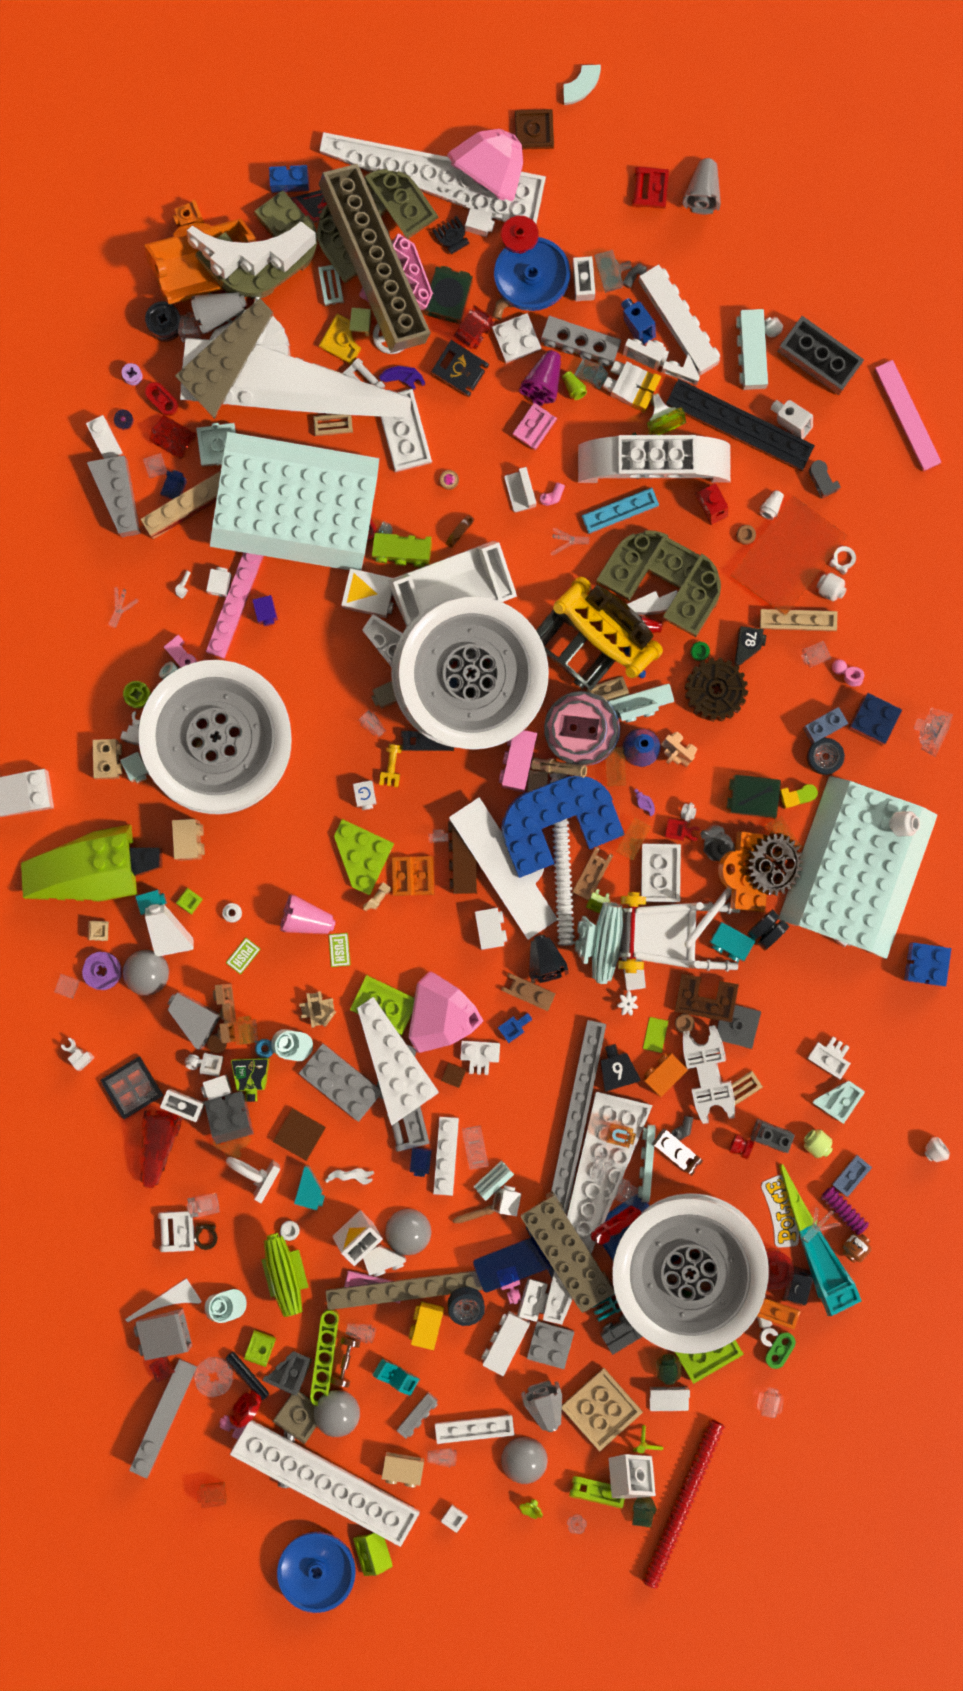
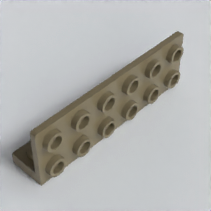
[521,1191,615,1313]

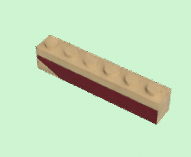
[141,471,221,539]

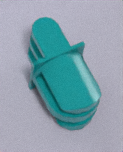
[592,1294,621,1322]

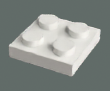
[492,313,541,363]

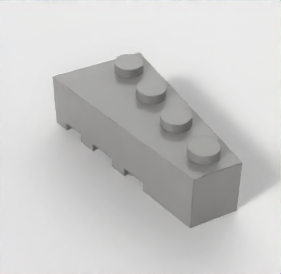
[87,455,141,537]

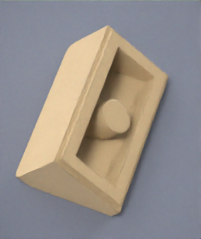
[587,676,629,701]

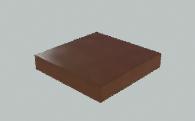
[515,109,554,150]
[273,1108,326,1161]

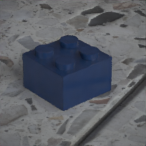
[848,693,902,746]

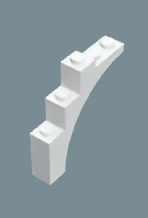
[187,222,316,279]

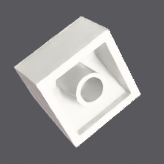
[609,1454,656,1499]

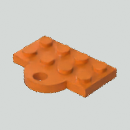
[718,832,768,912]

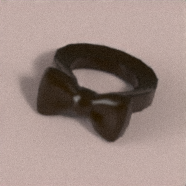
[194,1223,218,1250]

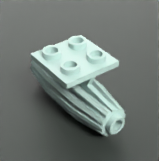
[575,902,623,984]

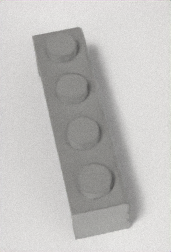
[397,1392,438,1439]

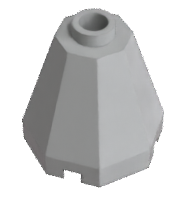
[521,1381,562,1432]

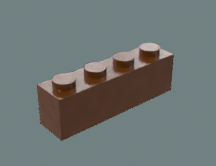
[448,821,477,894]

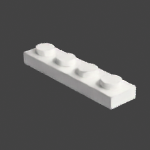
[434,1116,459,1196]
[435,1415,514,1444]

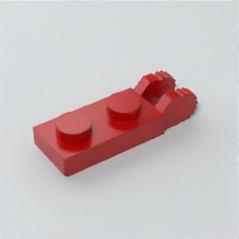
[590,1206,642,1245]

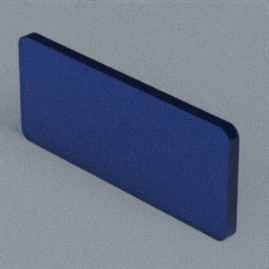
[473,1237,552,1293]

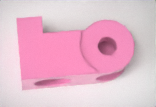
[164,635,197,668]

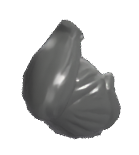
[700,825,735,861]

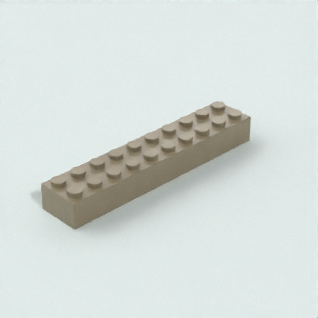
[319,164,430,353]

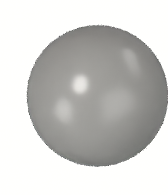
[123,950,169,996]
[385,1209,432,1255]
[314,1390,360,1437]
[501,1437,548,1484]

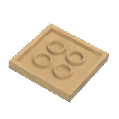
[562,1367,643,1451]

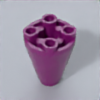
[519,350,561,406]

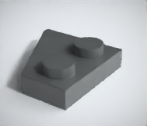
[262,1351,312,1396]

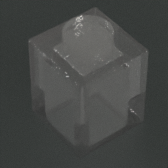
[187,1193,220,1217]

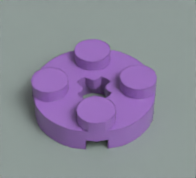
[82,952,122,990]

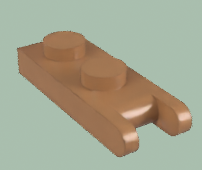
[573,847,613,901]
[501,973,555,1011]

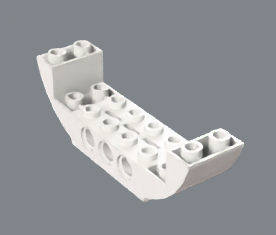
[578,435,731,483]

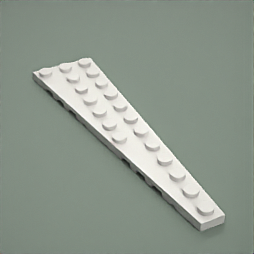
[320,132,546,224]
[543,1092,653,1325]

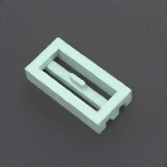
[318,265,344,306]
[474,1160,514,1201]

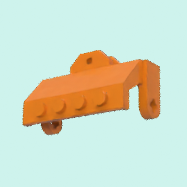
[144,218,256,304]

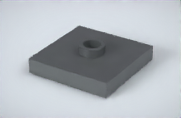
[717,1005,761,1049]

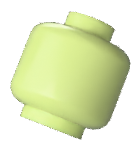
[803,1129,833,1158]

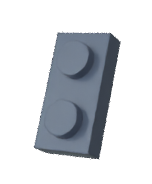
[832,1155,872,1197]

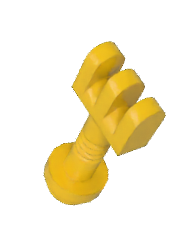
[379,744,401,787]

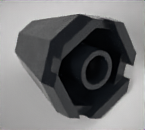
[529,935,569,983]

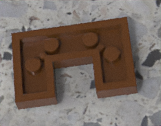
[675,974,739,1023]

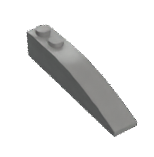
[129,1359,197,1478]

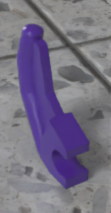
[379,366,425,390]

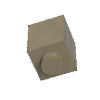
[371,681,397,709]

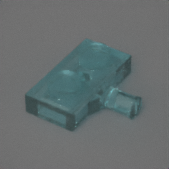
[594,250,632,293]

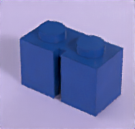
[269,165,310,193]

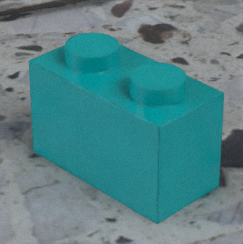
[709,922,755,963]

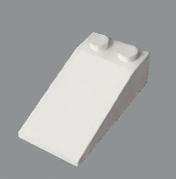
[0,769,54,817]

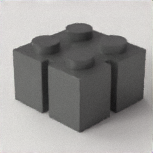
[204,1091,254,1144]

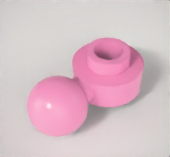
[832,659,864,687]

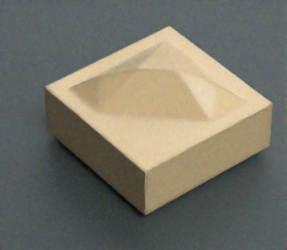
[87,921,109,941]

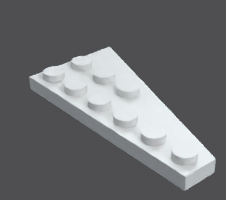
[357,997,439,1126]

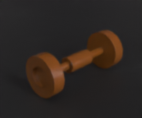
[330,1336,361,1387]

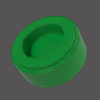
[690,641,710,661]

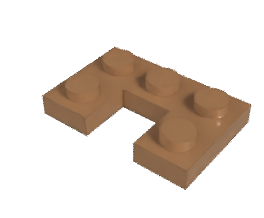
[213,984,239,1043]

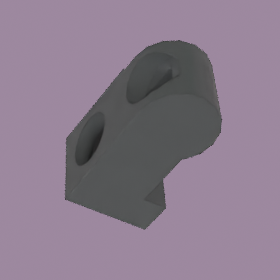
[809,460,841,499]

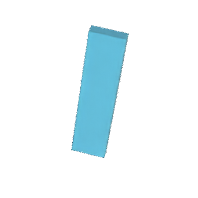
[581,488,659,534]

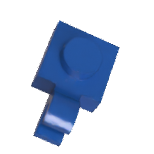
[498,1013,532,1043]

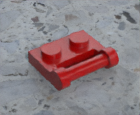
[632,167,669,209]

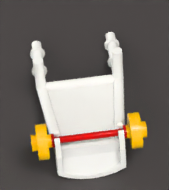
[618,892,740,973]

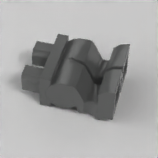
[750,1119,795,1153]

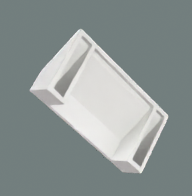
[388,541,517,626]

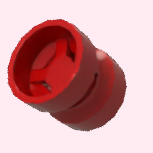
[729,1134,754,1159]

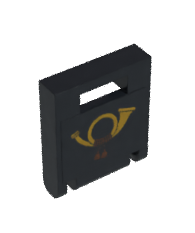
[431,340,489,397]

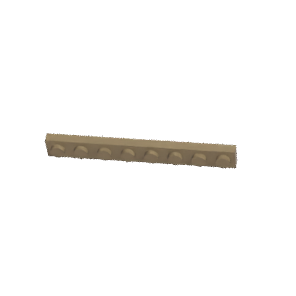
[326,1270,482,1310]

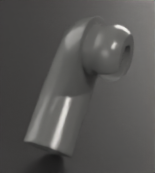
[622,263,647,288]

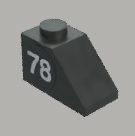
[734,626,766,666]

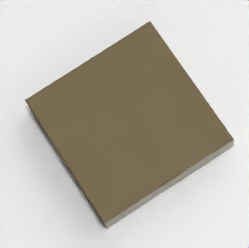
[273,1392,317,1444]

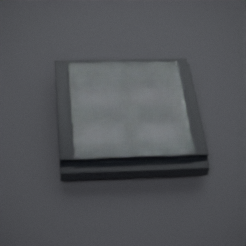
[100,1056,164,1119]

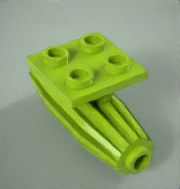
[261,1233,309,1317]

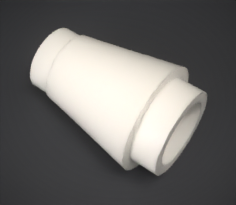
[760,490,784,520]

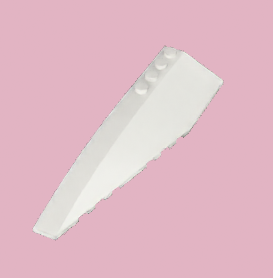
[180,338,411,417]

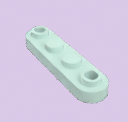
[638,1125,656,1203]

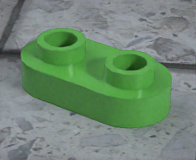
[765,1332,796,1369]

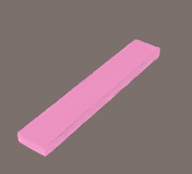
[875,360,941,471]

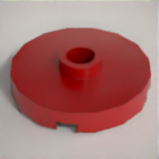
[501,215,539,254]
[229,1390,261,1428]

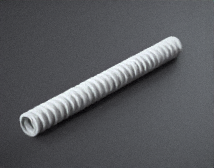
[550,773,575,946]

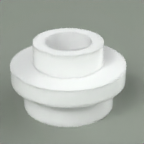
[223,903,242,922]

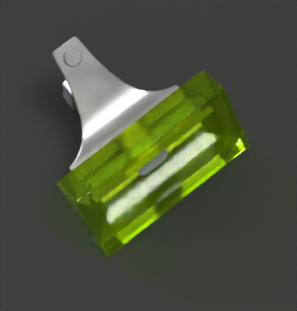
[647,393,686,435]

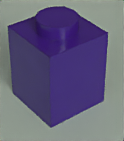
[253,595,278,626]

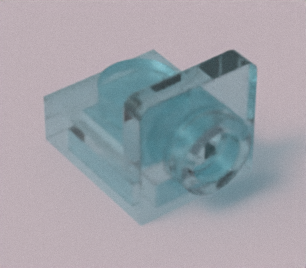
[574,358,608,389]

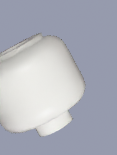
[764,317,783,337]

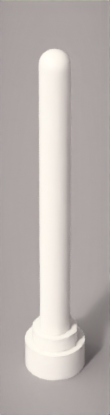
[684,888,732,948]

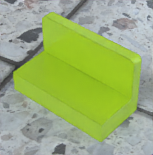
[353,1532,393,1576]

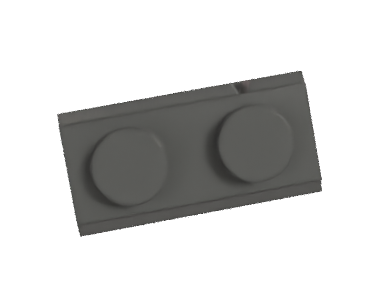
[600,1314,643,1355]

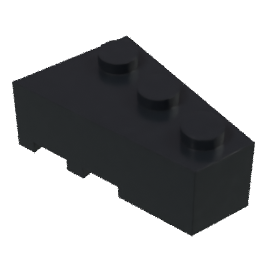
[129,848,162,877]

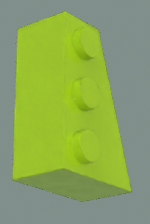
[372,533,432,568]

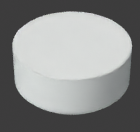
[280,1220,300,1241]

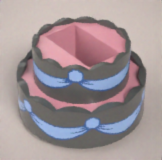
[544,691,621,766]

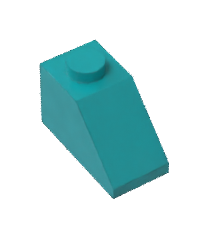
[294,1165,325,1210]

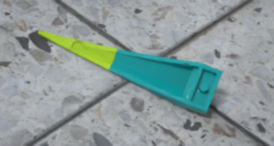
[779,1164,862,1316]

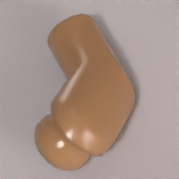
[492,298,513,320]

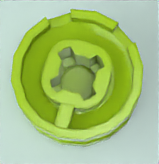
[123,681,151,708]

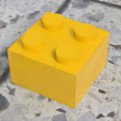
[408,1301,444,1350]

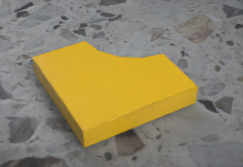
[319,313,361,365]

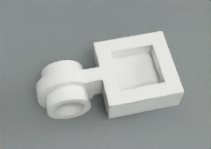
[185,1053,223,1077]

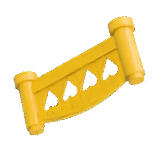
[553,577,663,678]

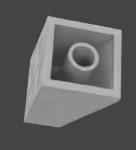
[167,992,221,1050]
[134,1308,192,1361]

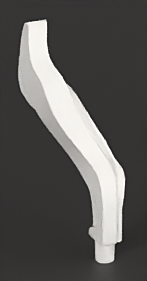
[325,1168,374,1184]

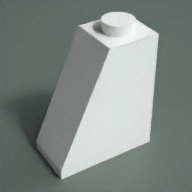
[145,904,194,956]

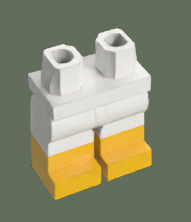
[603,361,662,413]

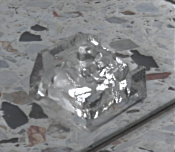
[914,708,953,757]

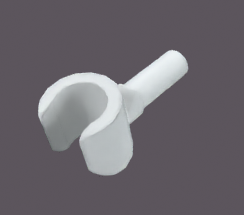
[175,571,191,598]

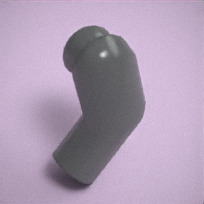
[671,1116,694,1140]

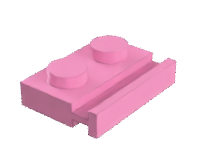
[513,403,557,451]

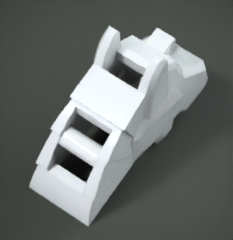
[210,297,290,356]

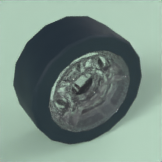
[807,738,845,775]
[448,1287,485,1326]

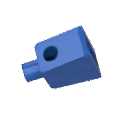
[621,298,656,345]

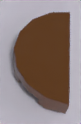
[446,515,475,548]

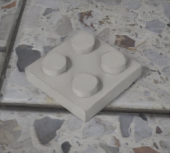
[527,1320,574,1369]

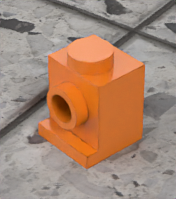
[173,200,204,226]

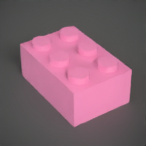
[499,730,537,793]

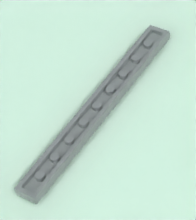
[551,1020,606,1214]

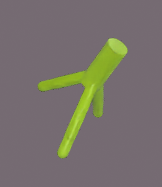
[633,1425,663,1453]

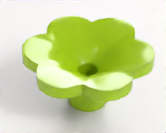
[519,1499,543,1519]

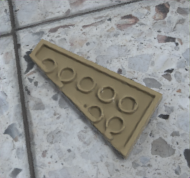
[175,298,274,419]

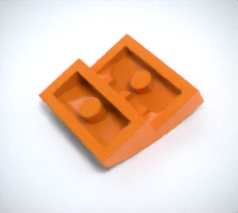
[392,856,434,896]

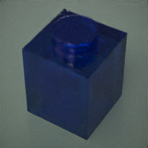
[410,1147,432,1177]

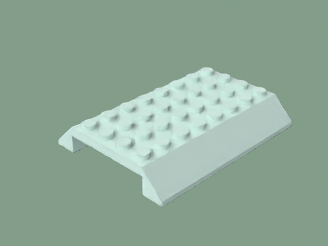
[210,432,379,571]
[778,776,938,959]

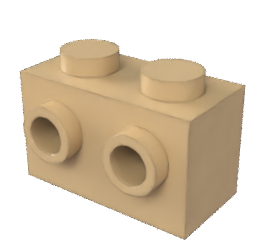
[93,739,123,780]
[382,1452,425,1487]

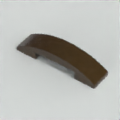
[585,585,654,650]

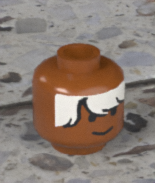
[842,1234,871,1263]

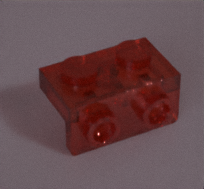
[150,415,196,459]

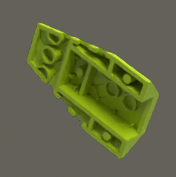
[21,824,137,902]

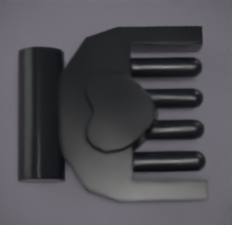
[433,216,469,255]

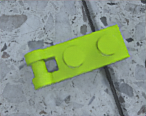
[569,1476,625,1509]

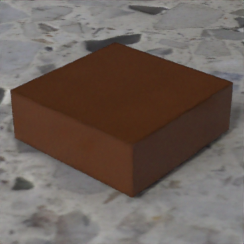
[441,1063,466,1088]

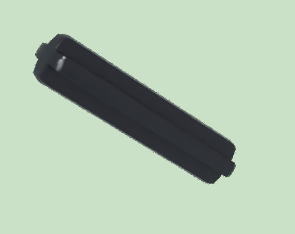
[226,1351,269,1400]

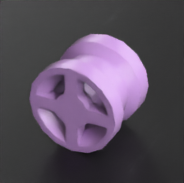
[122,363,143,386]

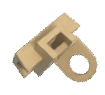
[299,991,337,1028]

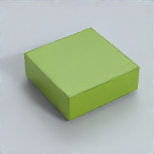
[176,888,203,915]

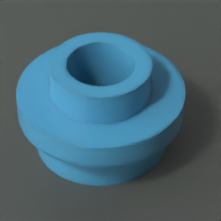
[255,1039,274,1058]

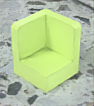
[350,308,372,336]

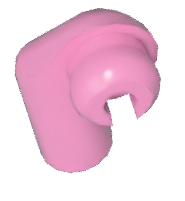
[540,483,565,506]

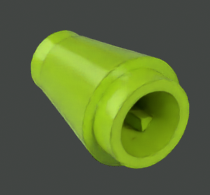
[562,371,587,400]

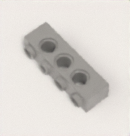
[541,316,621,366]

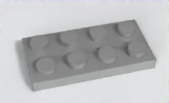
[299,1043,382,1122]

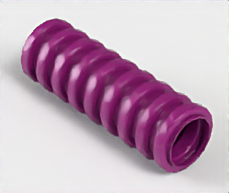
[821,1187,869,1235]

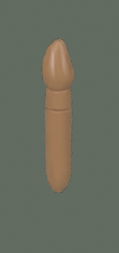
[453,1205,495,1224]

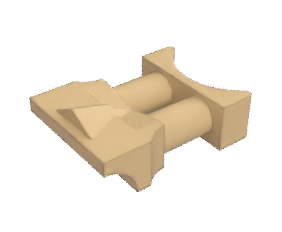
[363,882,392,912]

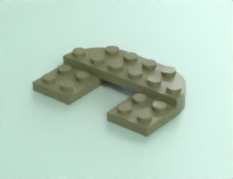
[317,169,439,283]
[195,190,317,299]
[596,530,721,637]

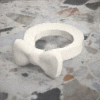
[829,546,856,575]

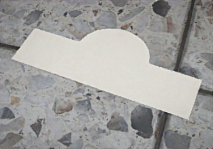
[449,798,557,940]

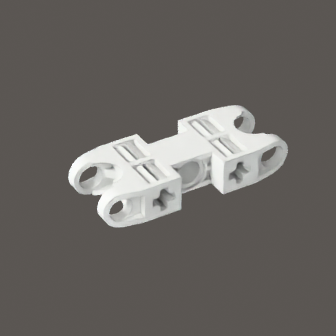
[683,1025,735,1124]

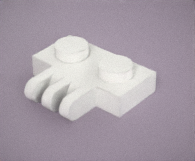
[807,1036,851,1079]
[460,1041,500,1075]
[517,1278,549,1322]

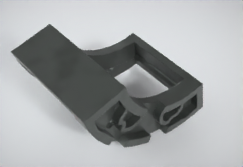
[536,609,615,691]

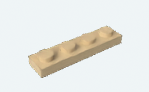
[760,609,838,631]

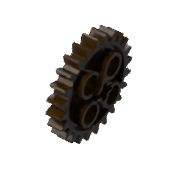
[744,833,804,896]

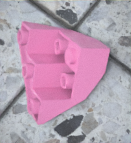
[447,129,523,202]
[359,233,433,310]
[409,971,483,1053]

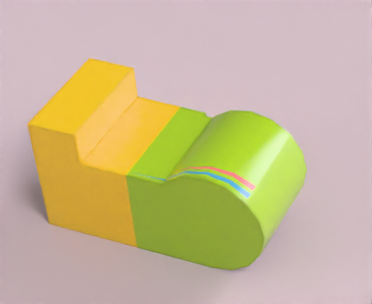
[779,784,818,809]

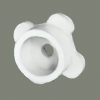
[681,802,696,823]

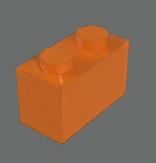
[644,1053,688,1097]

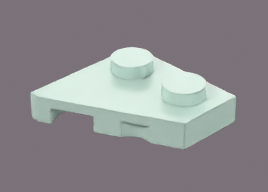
[812,1081,865,1124]

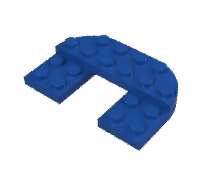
[502,775,625,878]

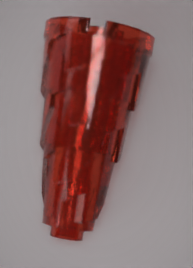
[140,1110,182,1188]

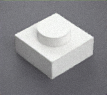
[441,1504,468,1533]

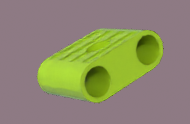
[244,1330,276,1367]

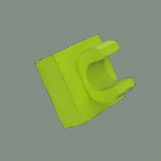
[586,889,610,914]

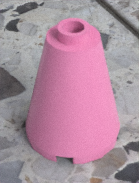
[280,895,335,934]

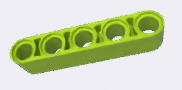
[310,1309,339,1406]

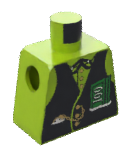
[231,1058,270,1102]

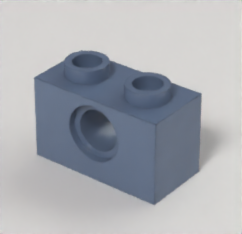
[803,707,848,744]

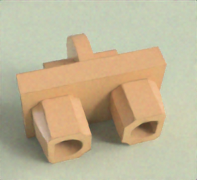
[661,732,697,767]

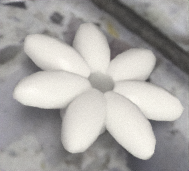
[617,991,638,1016]

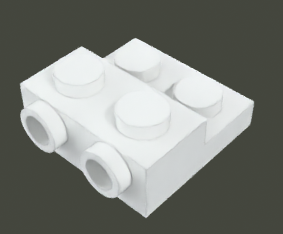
[623,338,669,371]

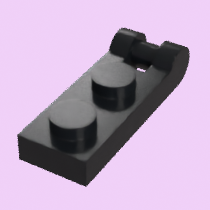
[400,731,454,751]

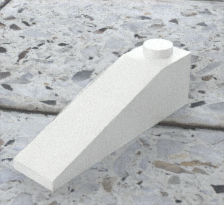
[362,614,402,667]

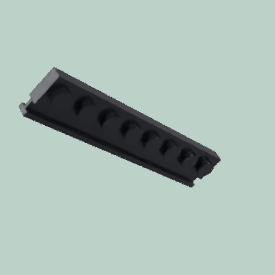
[666,379,815,471]

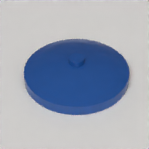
[494,237,570,311]
[277,1532,356,1613]

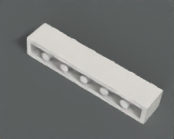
[638,264,720,376]

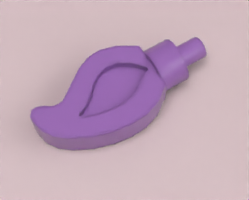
[634,789,655,816]

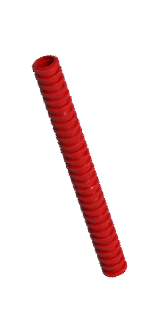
[642,1420,725,1589]

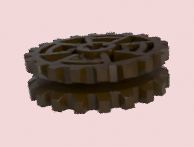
[685,658,748,722]

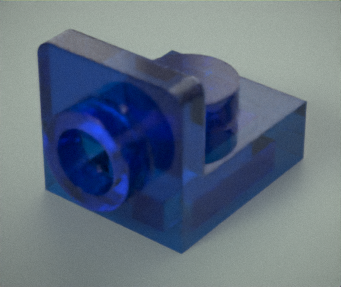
[160,470,187,500]

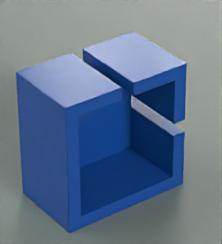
[904,943,952,987]

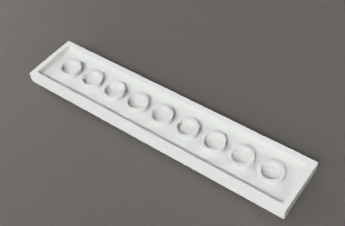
[230,1420,420,1547]

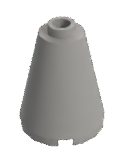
[683,158,721,215]
[191,292,247,334]

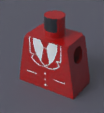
[694,483,728,525]

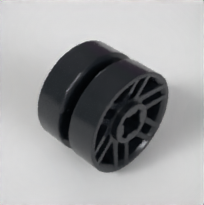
[145,301,183,342]
[747,909,790,951]

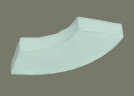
[563,65,601,105]

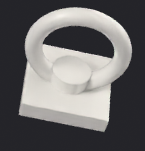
[226,1157,280,1203]

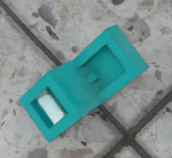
[372,1358,420,1396]

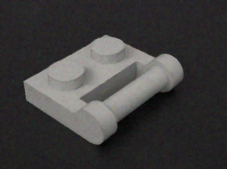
[387,1106,430,1152]

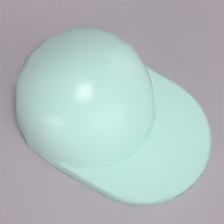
[271,1029,313,1061]
[204,1289,247,1323]

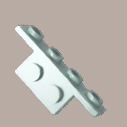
[609,683,674,722]

